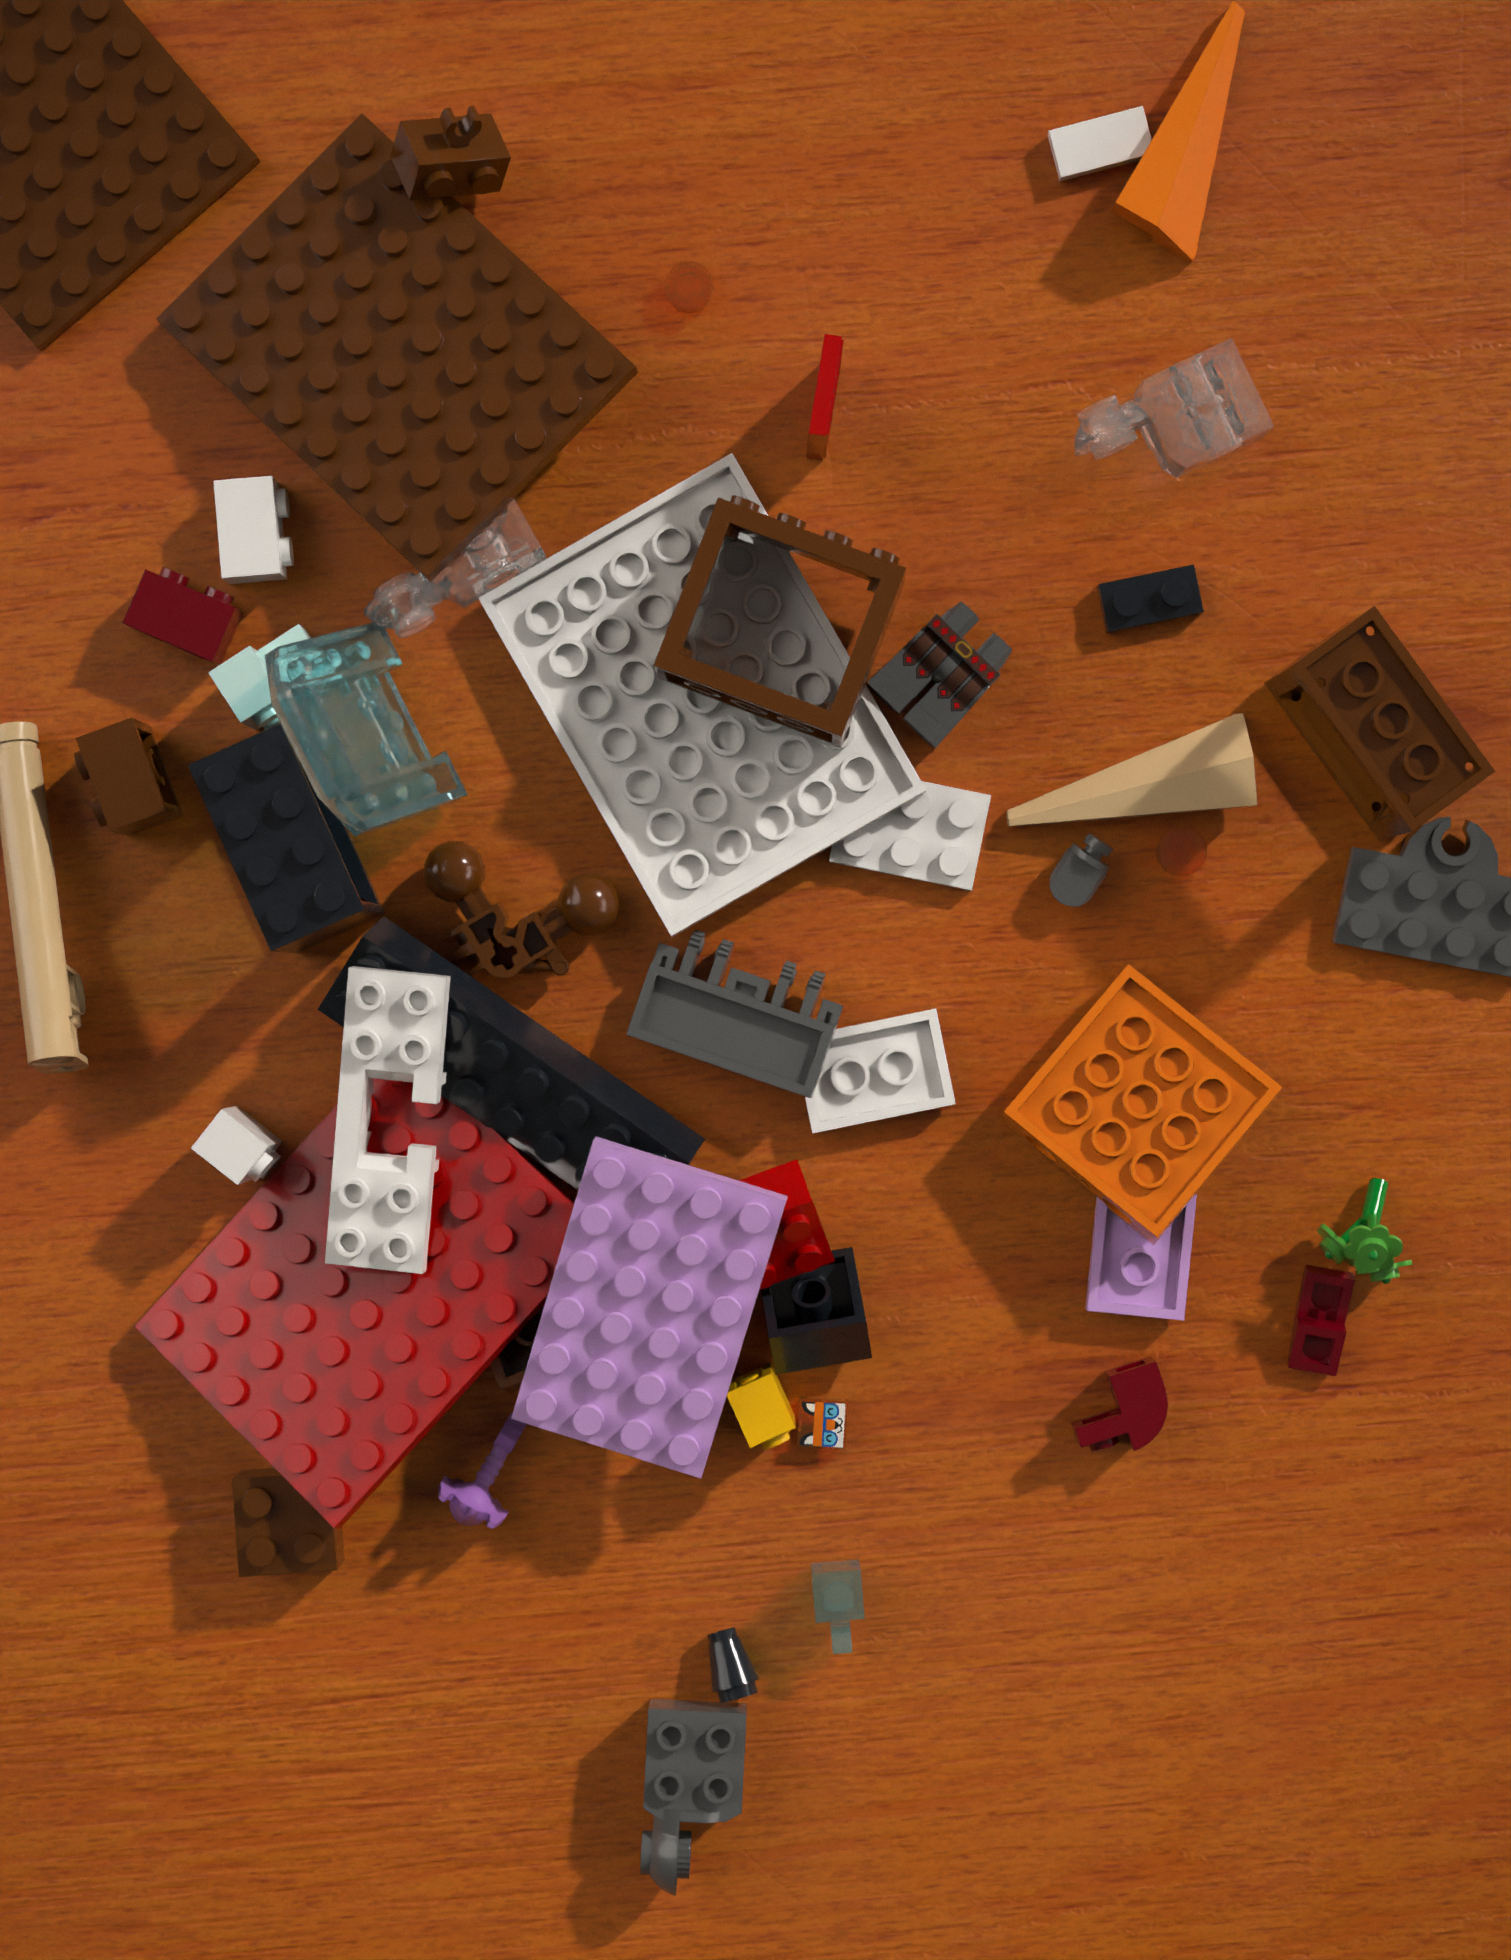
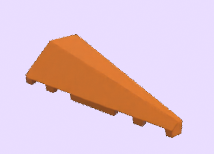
[1111,1,1245,263]

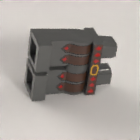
[867,601,1012,750]

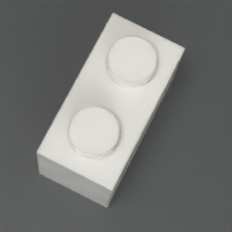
[213,476,294,584]
[191,1106,283,1185]

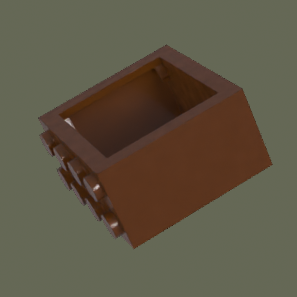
[653,495,906,748]
[1264,606,1495,840]

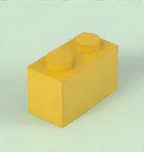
[727,1362,795,1450]

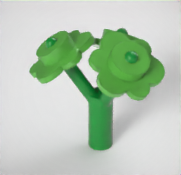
[1317,1178,1413,1284]

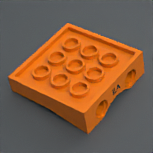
[1002,964,1283,1245]

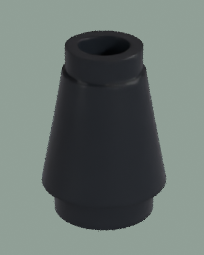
[707,1627,759,1703]

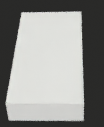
[1047,106,1152,181]

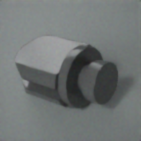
[1050,833,1113,907]

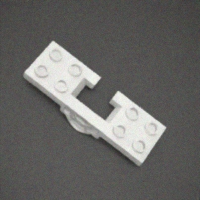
[325,966,451,1274]

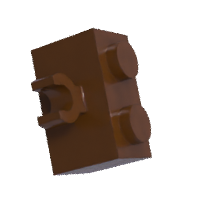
[391,106,511,200]

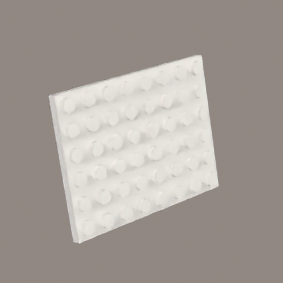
[478,453,926,937]

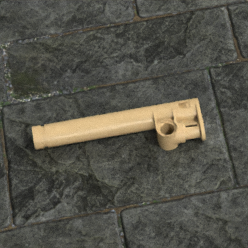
[0,722,89,1074]

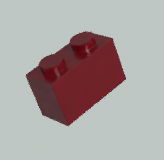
[122,567,243,666]

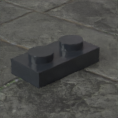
[1097,564,1204,634]

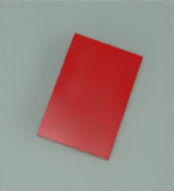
[806,334,844,460]

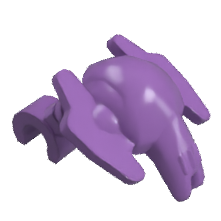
[438,1412,526,1528]

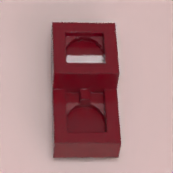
[1287,1264,1355,1376]

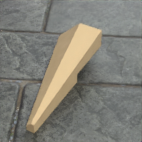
[1006,713,1257,827]

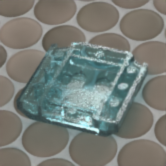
[265,621,468,836]

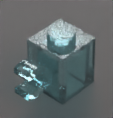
[811,1560,865,1654]

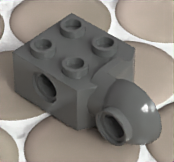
[640,1699,747,1896]

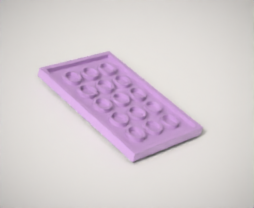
[511,1137,788,1478]

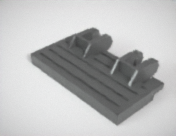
[626,929,844,1098]

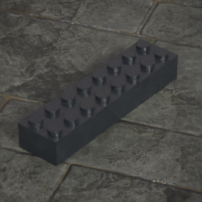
[317,916,705,1190]

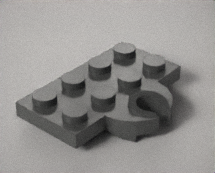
[1332,816,1511,977]

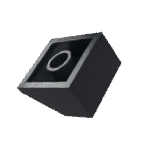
[761,1247,872,1375]

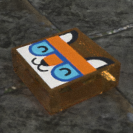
[797,1397,848,1450]

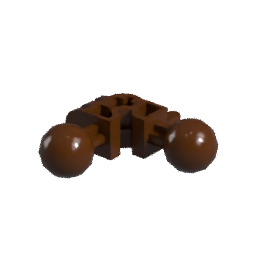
[423,841,619,978]

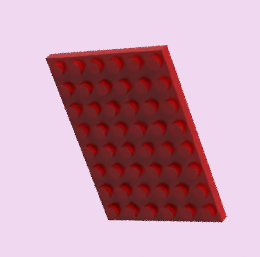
[134,1078,574,1529]

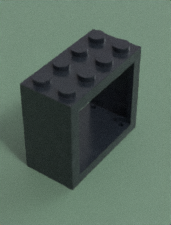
[188,724,385,953]

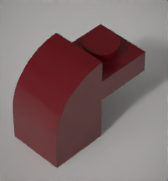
[1071,1356,1168,1451]

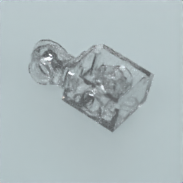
[1074,338,1274,478]
[364,499,547,638]

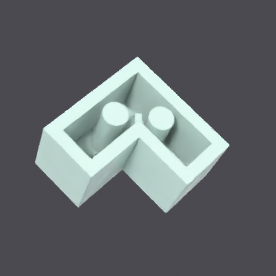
[208,624,337,730]

